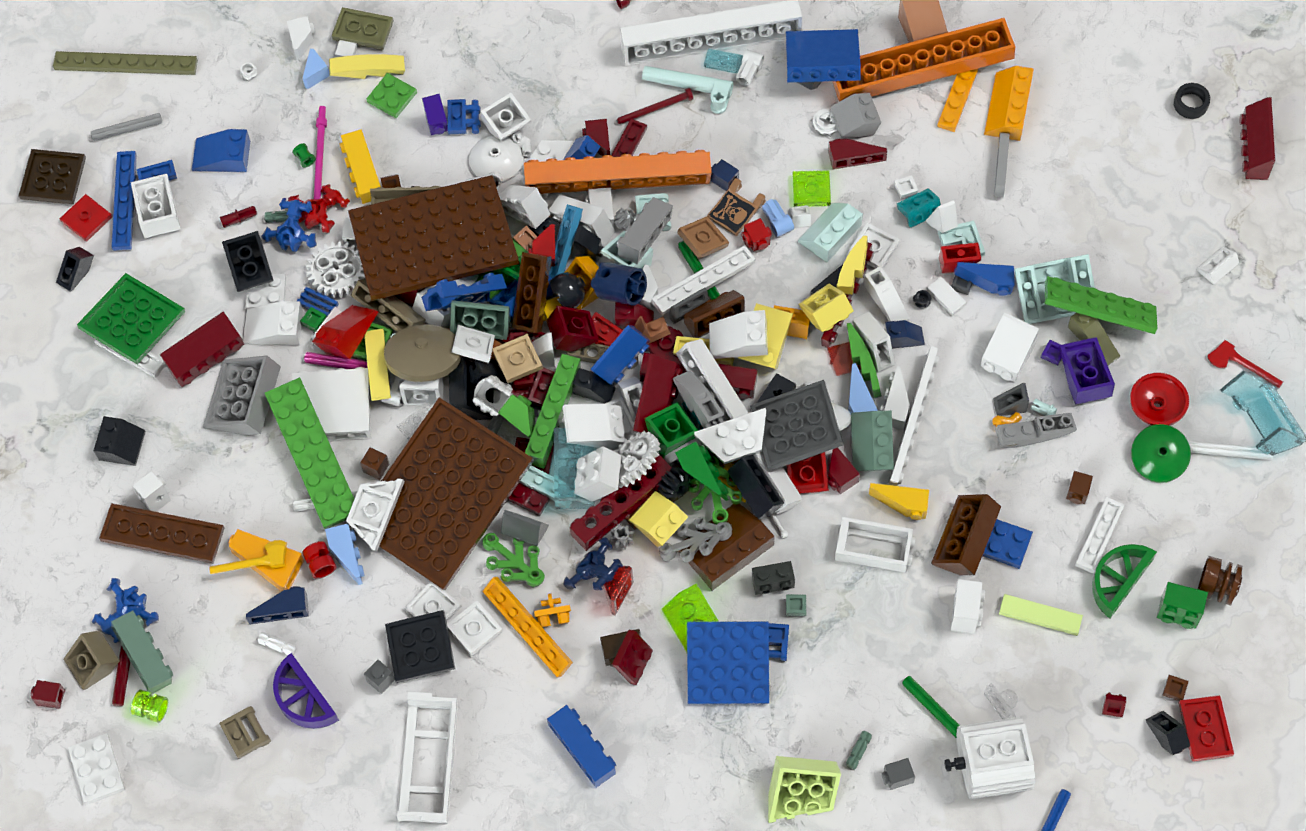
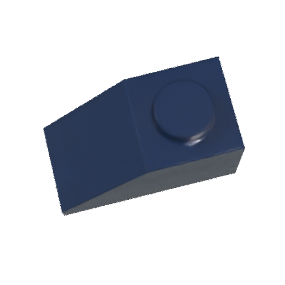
[884,320,925,349]

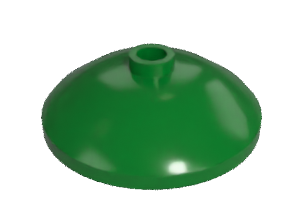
[1131,424,1191,483]

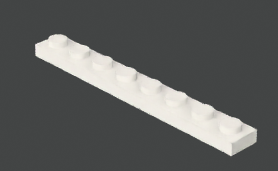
[888,346,939,486]

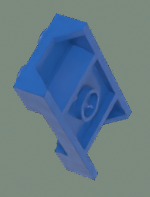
[421,273,507,311]

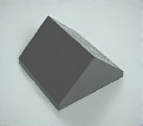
[501,510,549,546]

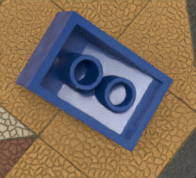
[192,129,251,172]

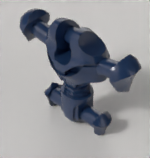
[563,537,623,590]

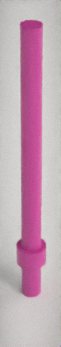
[313,106,327,199]

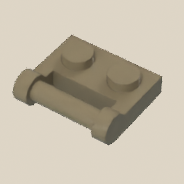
[219,706,271,759]

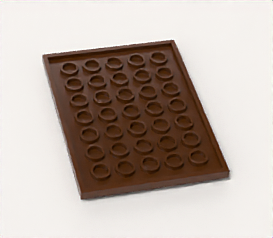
[348,175,519,301]
[350,397,534,590]

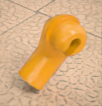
[992,412,1022,427]

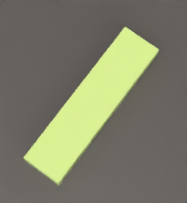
[999,594,1083,636]

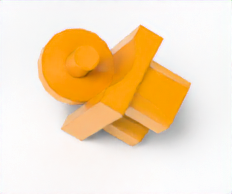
[534,593,571,627]

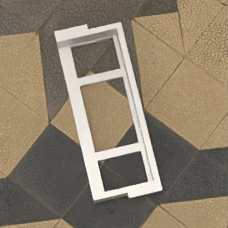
[397,692,458,824]

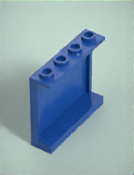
[786,29,861,83]

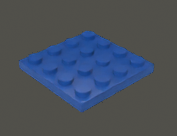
[687,621,769,704]

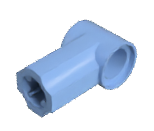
[762,199,794,237]

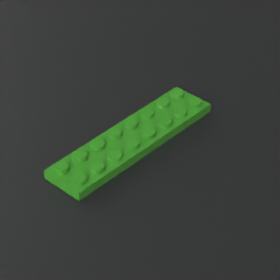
[265,377,354,529]

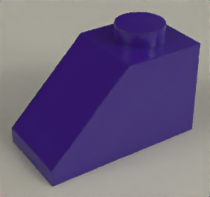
[422,94,448,135]

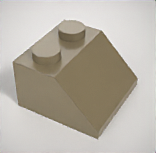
[63,630,120,690]

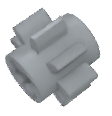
[614,208,636,230]
[610,524,634,549]

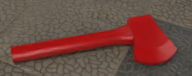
[1207,340,1283,388]

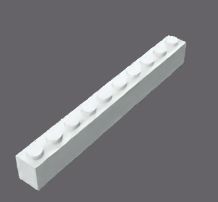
[676,339,802,514]

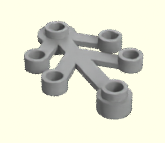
[659,517,732,562]

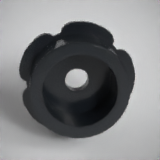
[913,290,932,308]

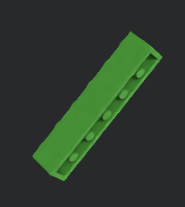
[525,354,581,469]

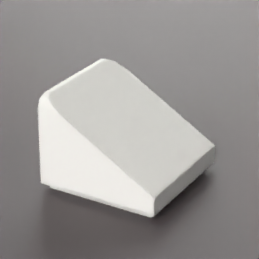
[790,205,811,228]

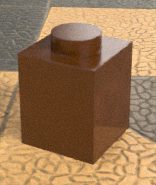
[360,447,390,480]
[1066,471,1093,504]

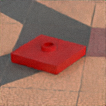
[59,194,113,242]

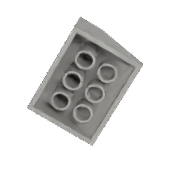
[203,355,281,435]

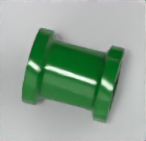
[292,143,316,168]

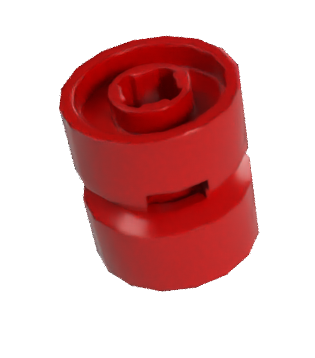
[302,541,336,579]

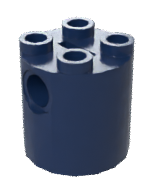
[591,262,647,305]

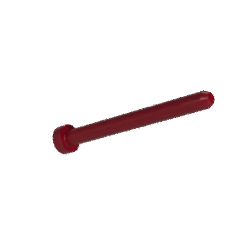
[617,88,694,124]

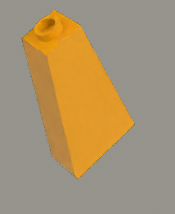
[228,529,304,592]

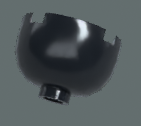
[550,272,586,308]

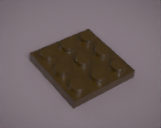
[19,149,86,205]

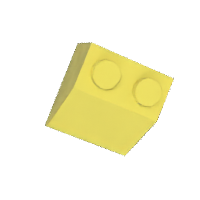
[798,284,854,332]
[629,491,688,547]

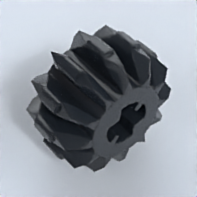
[658,467,691,501]

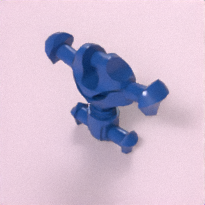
[261,198,317,252]
[92,578,159,643]

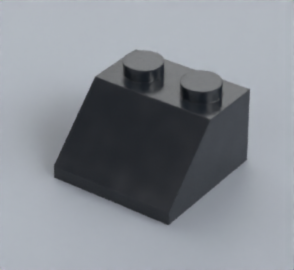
[93,416,146,466]

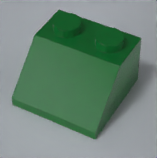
[645,403,698,459]

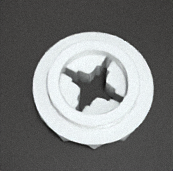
[813,109,838,136]

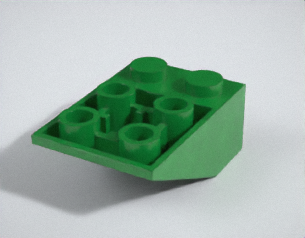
[675,442,729,501]

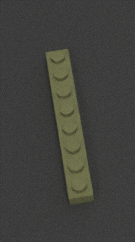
[53,51,198,75]

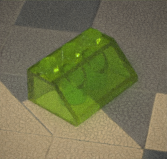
[662,583,718,653]

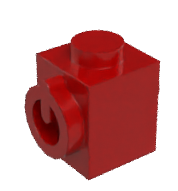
[741,218,772,252]

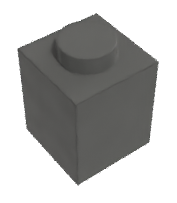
[364,660,395,694]
[882,758,915,790]

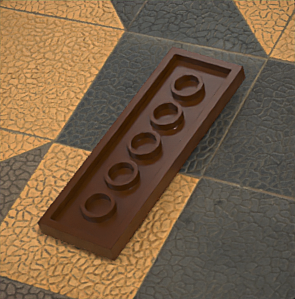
[99,503,225,564]

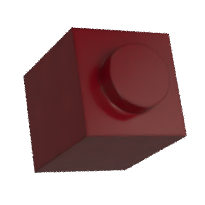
[31,680,65,709]

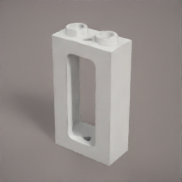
[835,517,916,573]

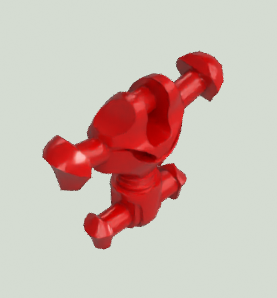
[288,184,350,233]

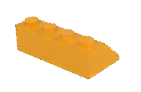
[984,66,1034,141]

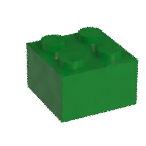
[1156,582,1208,629]

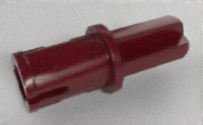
[220,206,257,228]

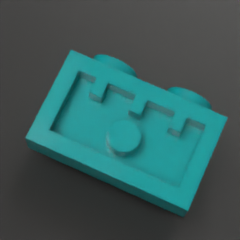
[896,188,941,228]

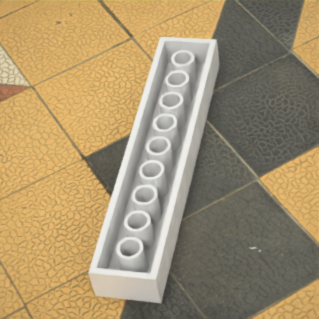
[620,0,802,66]

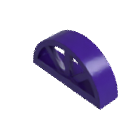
[273,653,339,729]

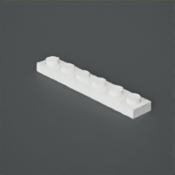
[651,245,755,316]

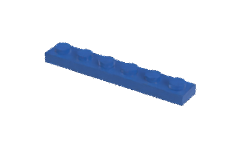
[112,151,137,251]

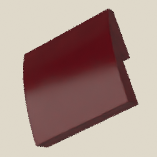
[511,367,555,407]

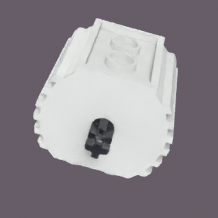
[944,717,1035,799]

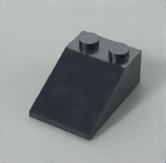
[222,231,274,292]

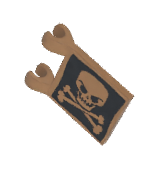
[707,178,766,236]

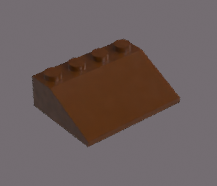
[679,503,775,591]

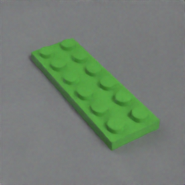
[1045,276,1158,334]

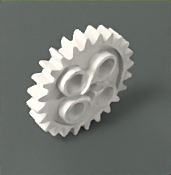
[306,241,365,298]
[614,431,661,488]

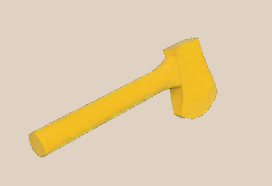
[209,540,287,574]

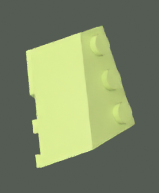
[768,756,841,823]

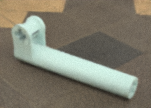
[642,66,733,114]

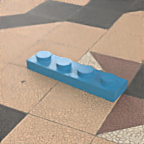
[549,204,583,278]

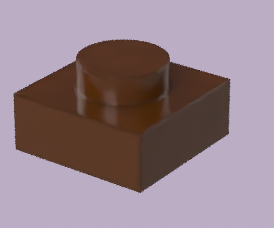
[380,174,401,188]
[1162,675,1189,701]

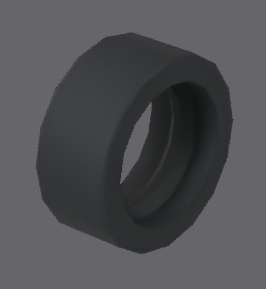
[1173,82,1210,119]

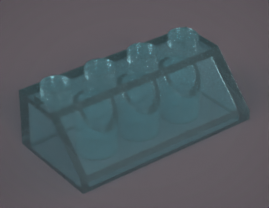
[554,428,595,509]

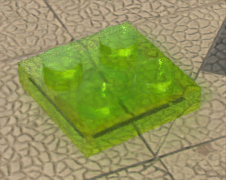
[792,170,831,207]

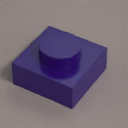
[1041,340,1062,366]

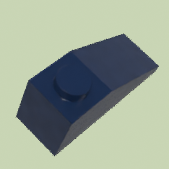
[246,586,309,625]

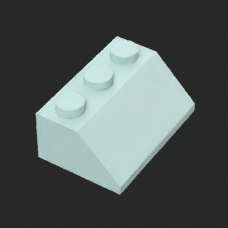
[798,203,863,262]

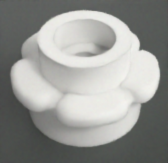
[240,62,257,80]

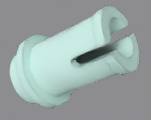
[1031,398,1057,416]

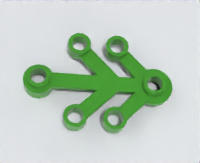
[688,455,742,525]
[482,533,545,587]

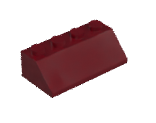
[1239,97,1275,180]
[160,311,245,388]
[633,355,683,434]

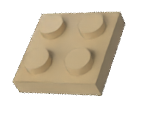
[492,334,543,383]

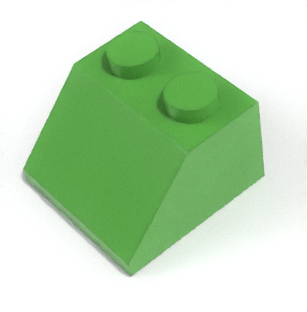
[498,394,536,438]

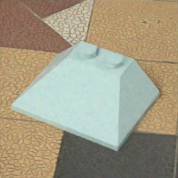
[1014,254,1095,324]

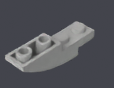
[673,371,724,429]
[995,413,1077,447]

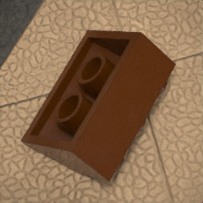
[684,290,745,338]

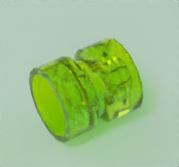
[131,689,168,723]

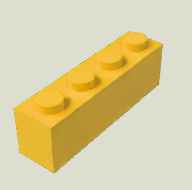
[339,129,381,204]

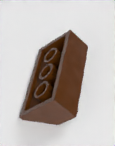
[512,252,552,333]
[931,494,1002,575]

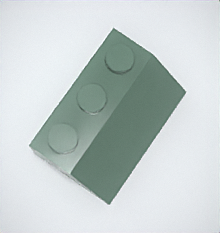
[450,301,510,340]
[851,410,894,471]

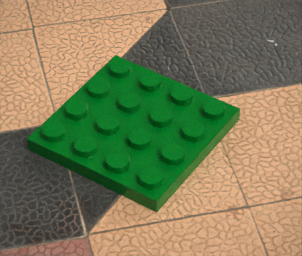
[77,273,185,364]

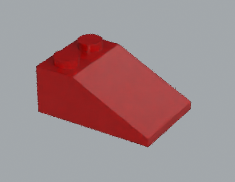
[312,305,378,359]
[787,452,829,494]

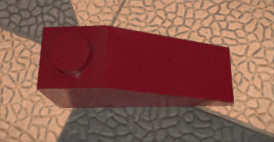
[828,139,888,170]

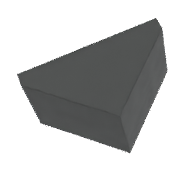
[993,383,1029,416]

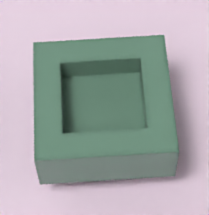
[786,594,806,616]

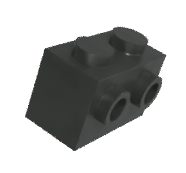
[752,561,795,595]

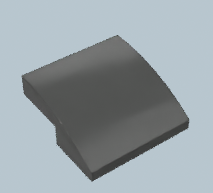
[670,287,708,324]

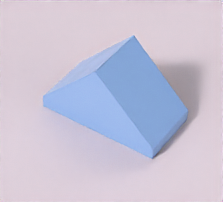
[303,48,330,89]

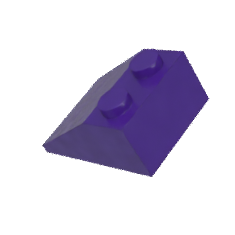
[1059,337,1115,405]

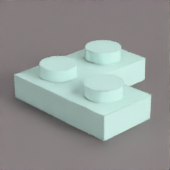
[938,221,985,256]

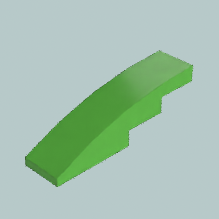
[847,323,882,398]

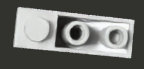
[863,266,910,322]
[880,366,910,430]

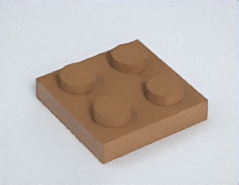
[677,216,729,259]

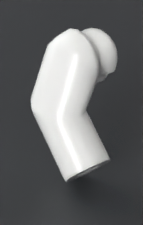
[512,132,532,157]

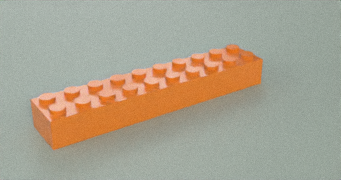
[832,18,1016,102]
[524,150,711,194]

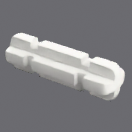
[258,633,296,655]

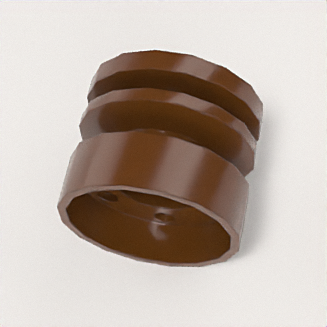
[1198,556,1243,606]

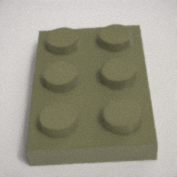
[332,7,394,50]

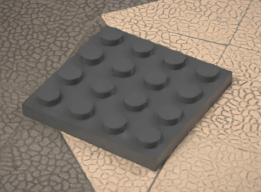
[751,379,844,471]

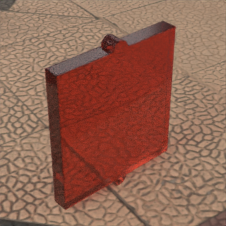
[827,342,861,376]

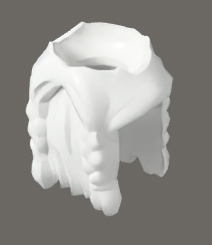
[472,375,513,417]

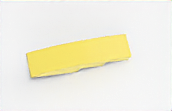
[329,54,405,79]
[365,329,391,401]

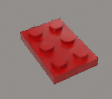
[1178,695,1234,762]

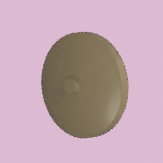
[384,324,462,382]

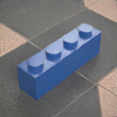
[547,705,616,788]

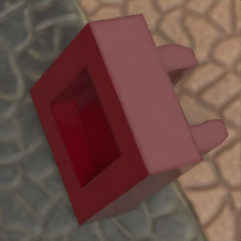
[1102,692,1126,718]

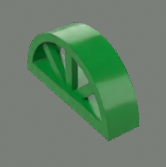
[1092,544,1157,619]

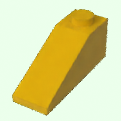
[869,483,929,520]

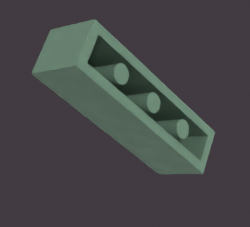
[111,611,173,695]

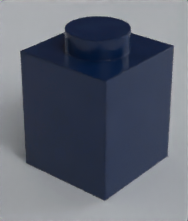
[711,159,739,191]

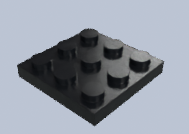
[385,610,456,683]

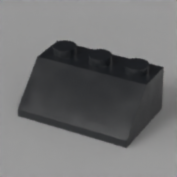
[449,356,493,420]

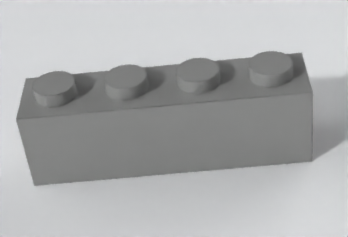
[617,197,673,264]

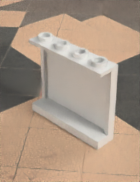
[292,367,372,441]

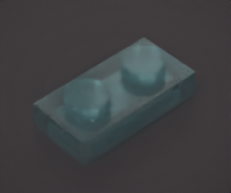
[704,49,743,73]

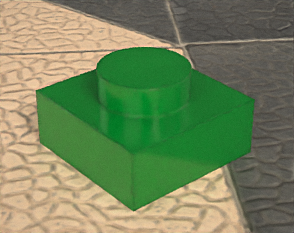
[300,307,327,332]

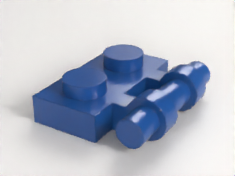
[447,99,481,135]

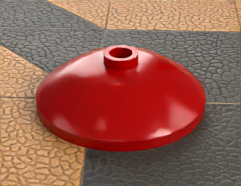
[1130,373,1189,426]

